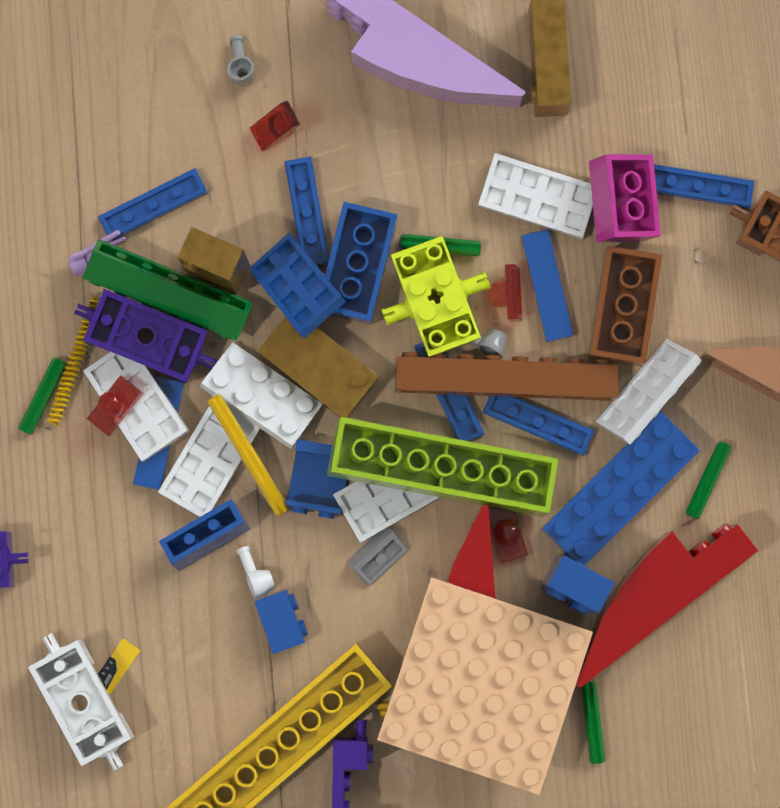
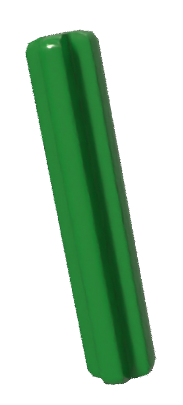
[400,234,481,256]
[18,357,66,435]
[686,441,732,519]
[581,681,605,764]

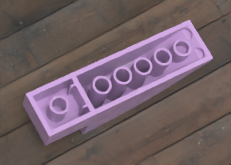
[326,0,526,108]

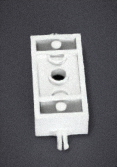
[28,633,134,771]

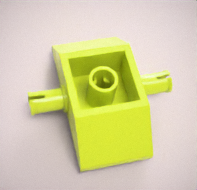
[381,236,491,357]

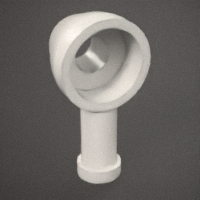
[236,546,274,599]

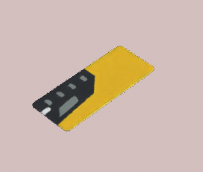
[98,639,140,694]

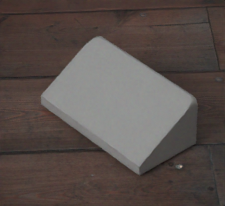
[347,527,409,586]

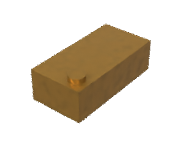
[528,0,571,117]
[177,227,250,295]
[258,316,379,418]

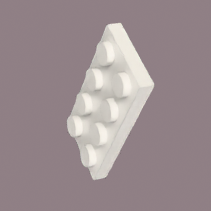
[478,153,593,239]
[596,339,702,445]
[200,342,323,449]
[83,352,190,462]
[158,406,261,517]
[333,482,440,543]

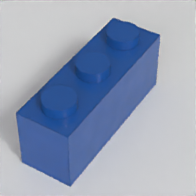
[159,499,250,571]

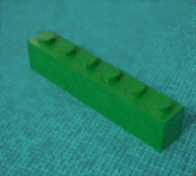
[82,239,252,341]

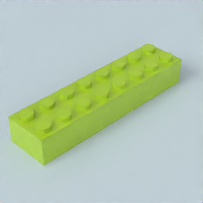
[327,417,558,517]

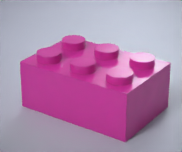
[589,154,661,243]

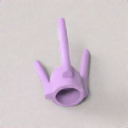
[69,230,126,280]

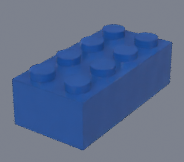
[325,202,397,325]
[541,555,615,615]

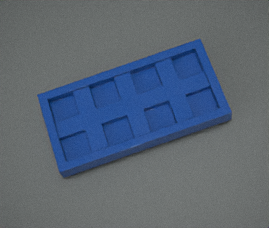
[248,233,346,338]

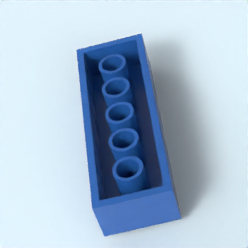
[541,411,700,566]

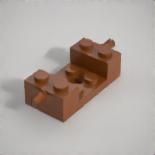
[729,190,780,262]

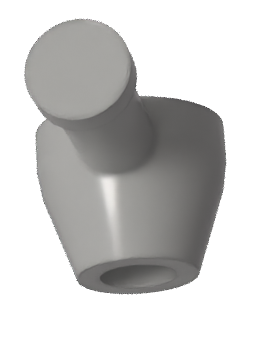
[227,35,255,86]
[469,329,507,358]

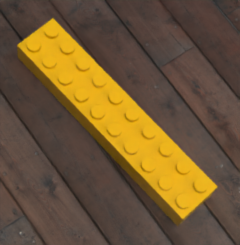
[166,643,392,808]

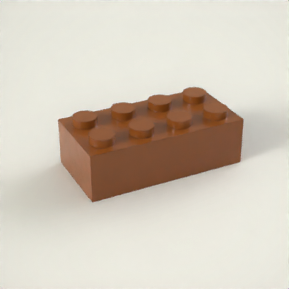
[588,246,662,367]

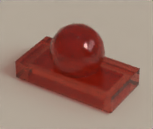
[250,101,300,151]
[487,264,523,322]
[87,375,143,436]
[489,508,528,563]

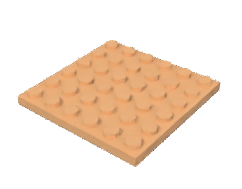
[377,577,593,795]

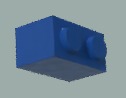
[254,590,308,654]

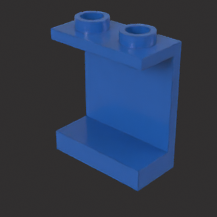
[286,439,347,519]

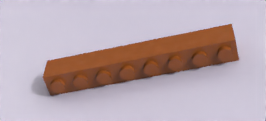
[394,352,618,401]

